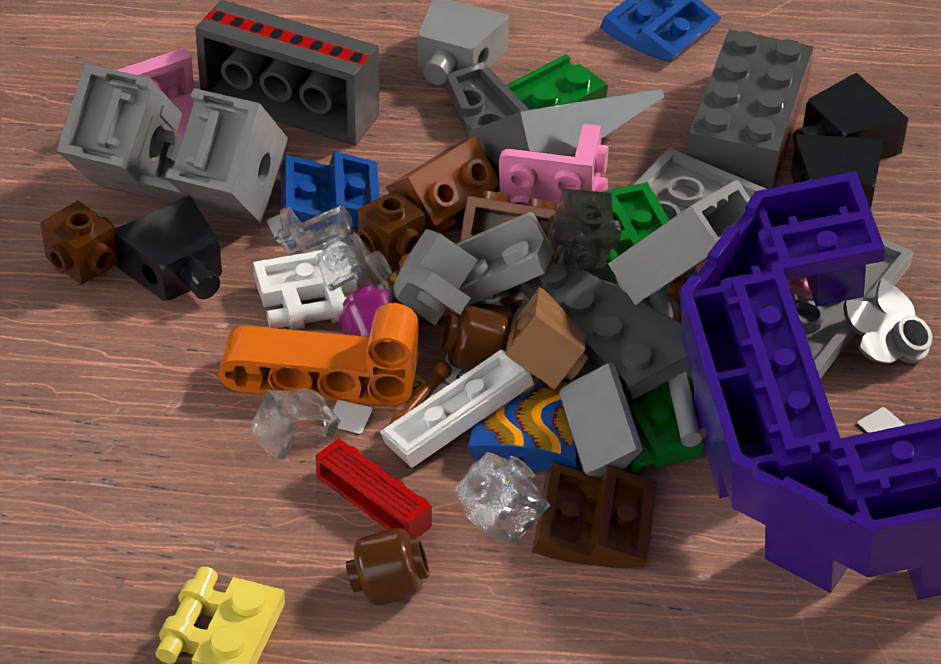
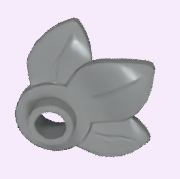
[843,279,932,364]

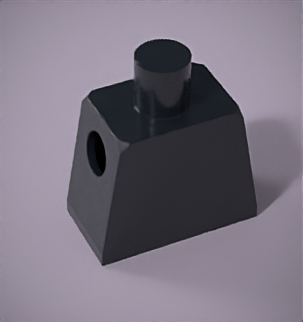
[793,73,909,159]
[791,134,883,209]
[115,196,222,301]

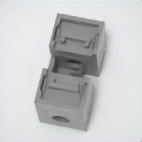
[56,63,288,224]

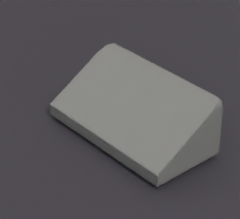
[559,363,643,477]

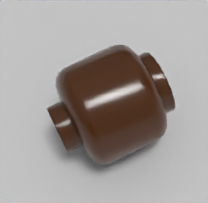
[441,306,510,371]
[346,527,430,605]

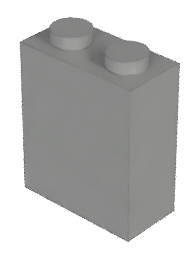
[608,179,750,305]

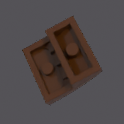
[532,462,657,568]

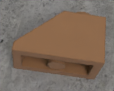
[505,287,588,389]

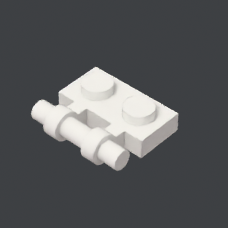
[253,246,357,330]

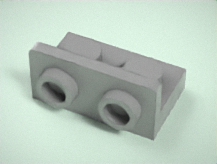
[456,212,554,306]

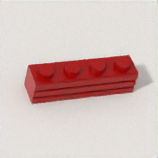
[315,438,432,537]

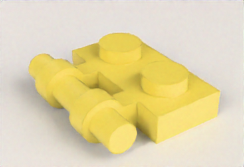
[155,566,285,664]

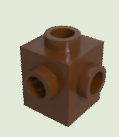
[357,190,426,276]
[40,200,119,285]

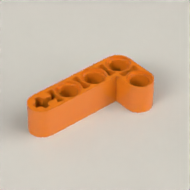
[218,303,418,406]

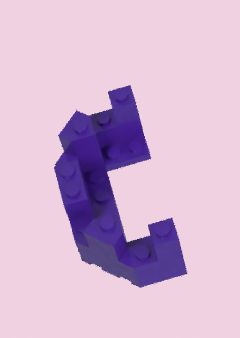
[680,171,941,600]

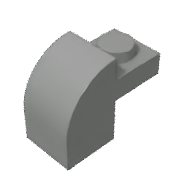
[393,229,478,325]

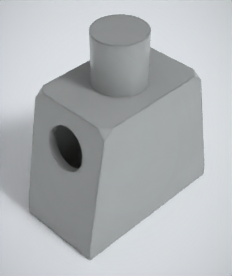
[417,0,509,85]

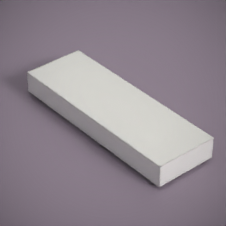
[380,349,534,468]

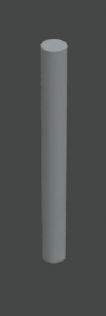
[650,291,702,447]

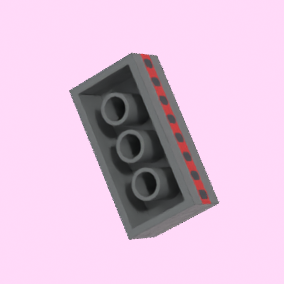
[195,0,379,146]
[687,29,814,189]

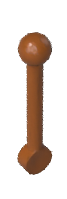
[390,361,452,424]

